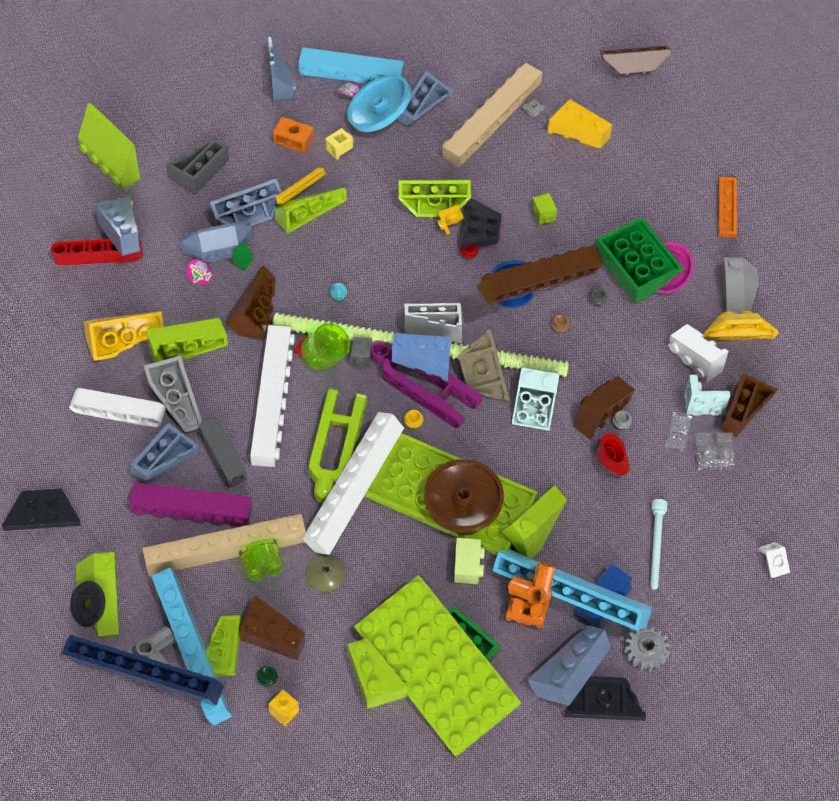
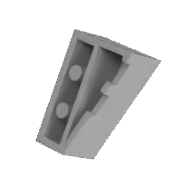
[404,303,462,343]

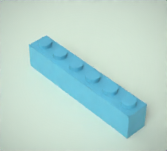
[298,47,404,84]

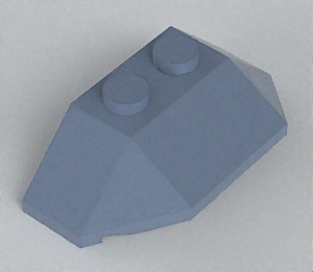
[209,178,282,226]
[180,223,253,263]

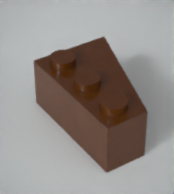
[573,376,635,440]
[239,595,305,661]

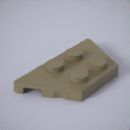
[459,329,510,401]

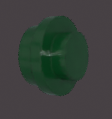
[257,666,278,687]

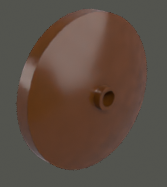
[424,459,504,533]

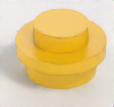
[404,410,423,428]

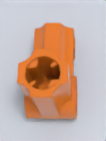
[508,562,556,605]

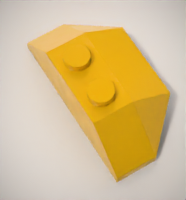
[703,311,778,341]

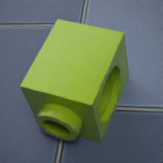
[531,193,557,225]

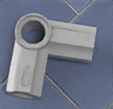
[136,626,177,664]

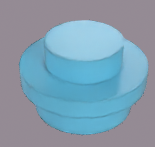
[330,283,347,301]

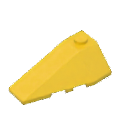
[83,311,164,361]

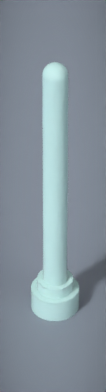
[650,499,668,590]

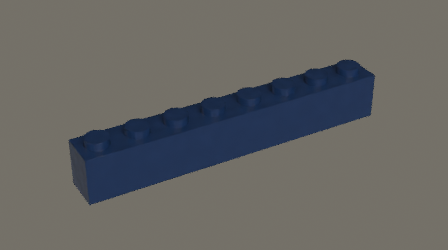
[62,634,224,706]

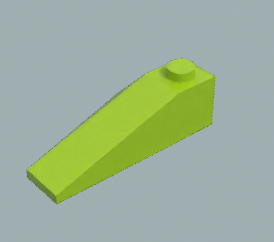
[275,187,347,234]
[502,485,567,559]
[76,552,119,638]

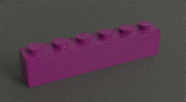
[129,482,253,527]

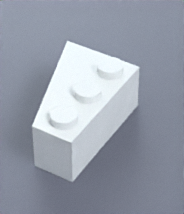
[668,324,728,383]

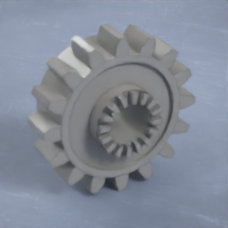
[624,626,670,671]

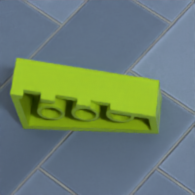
[146,318,228,363]

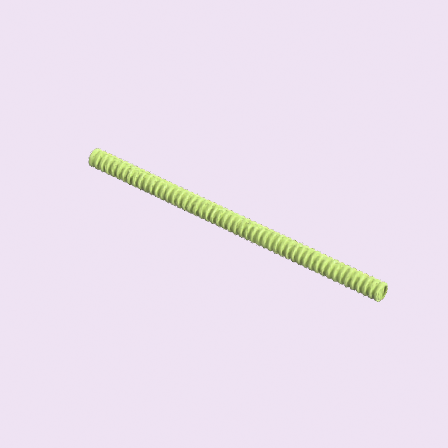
[273,312,569,378]

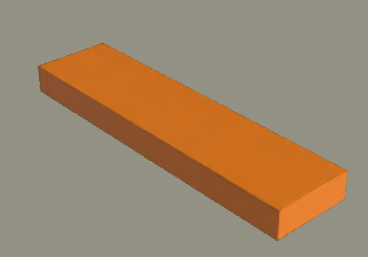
[718,176,737,238]

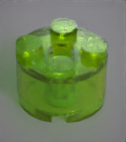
[238,539,284,582]

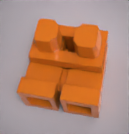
[506,590,551,629]

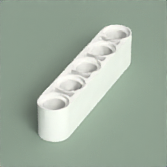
[69,388,166,427]

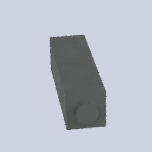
[198,417,247,488]

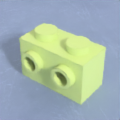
[454,538,484,584]

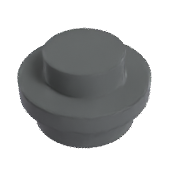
[589,288,608,306]

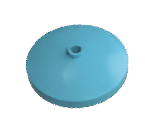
[347,74,411,132]

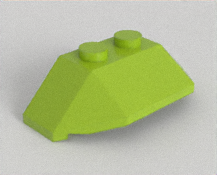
[399,180,471,217]

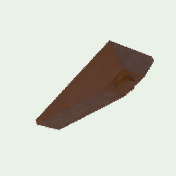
[226,266,276,340]

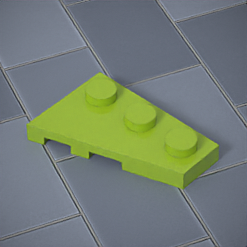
[206,616,242,676]

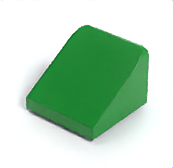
[232,242,254,270]

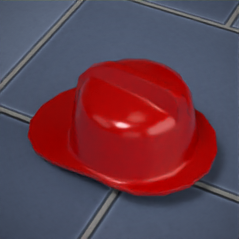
[596,433,630,476]

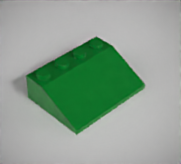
[595,217,684,304]

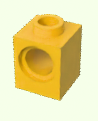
[268,690,299,726]

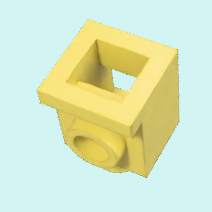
[325,128,354,160]

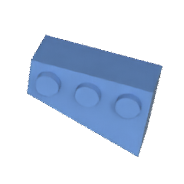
[392,333,451,381]

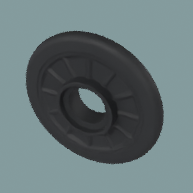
[70,581,105,626]

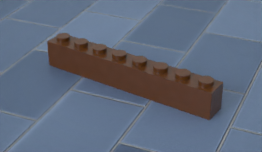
[477,246,604,305]

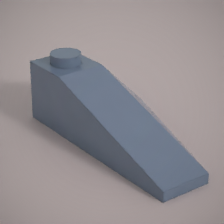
[268,37,297,101]

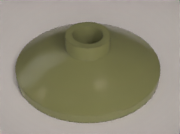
[305,555,346,592]

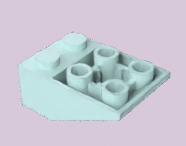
[512,368,559,431]

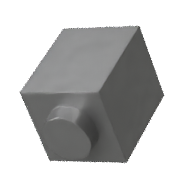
[351,337,372,368]

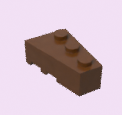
[719,373,778,437]

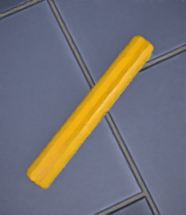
[275,167,326,205]

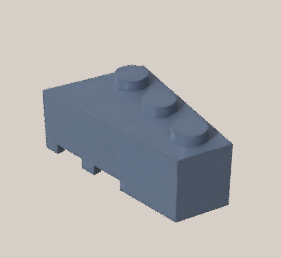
[397,71,453,126]
[130,423,199,484]

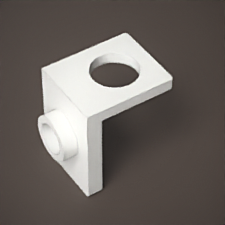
[757,543,790,578]

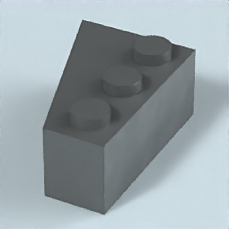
[166,138,229,194]

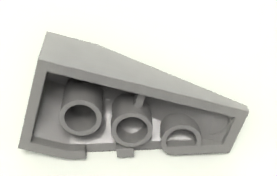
[721,257,759,314]
[143,355,202,433]

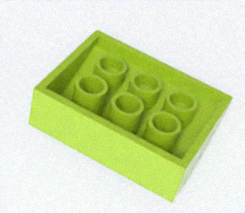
[78,103,140,190]

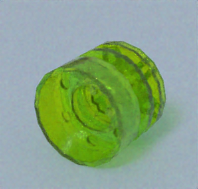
[301,323,350,371]

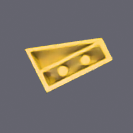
[548,99,612,148]

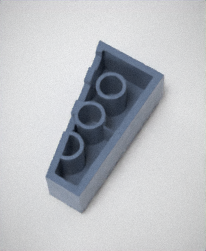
[95,196,140,256]
[528,625,611,706]

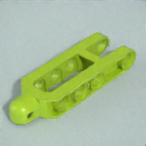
[309,388,367,503]

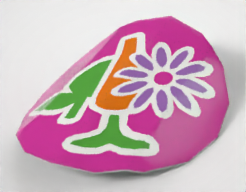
[335,82,360,97]
[186,259,213,285]

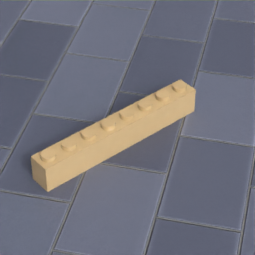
[442,63,542,168]
[143,514,306,576]

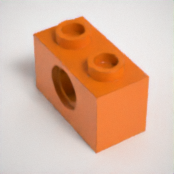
[273,117,314,154]

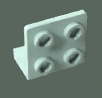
[684,375,730,416]

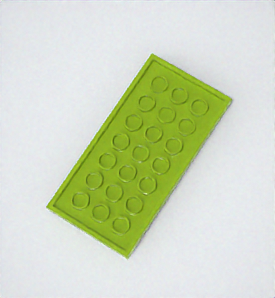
[364,433,538,555]
[354,575,522,757]

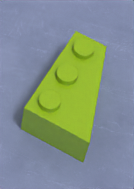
[348,638,407,709]

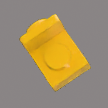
[437,204,464,235]

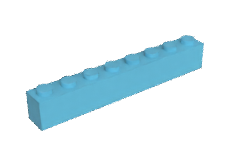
[493,549,652,631]
[152,567,233,726]

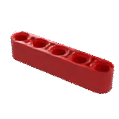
[51,239,143,266]

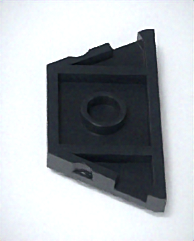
[461,198,502,249]
[2,488,81,531]
[565,676,646,721]

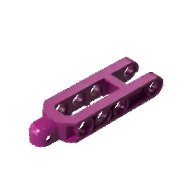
[371,341,483,428]

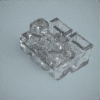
[692,433,735,470]

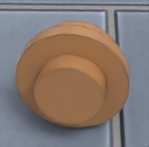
[551,314,570,332]

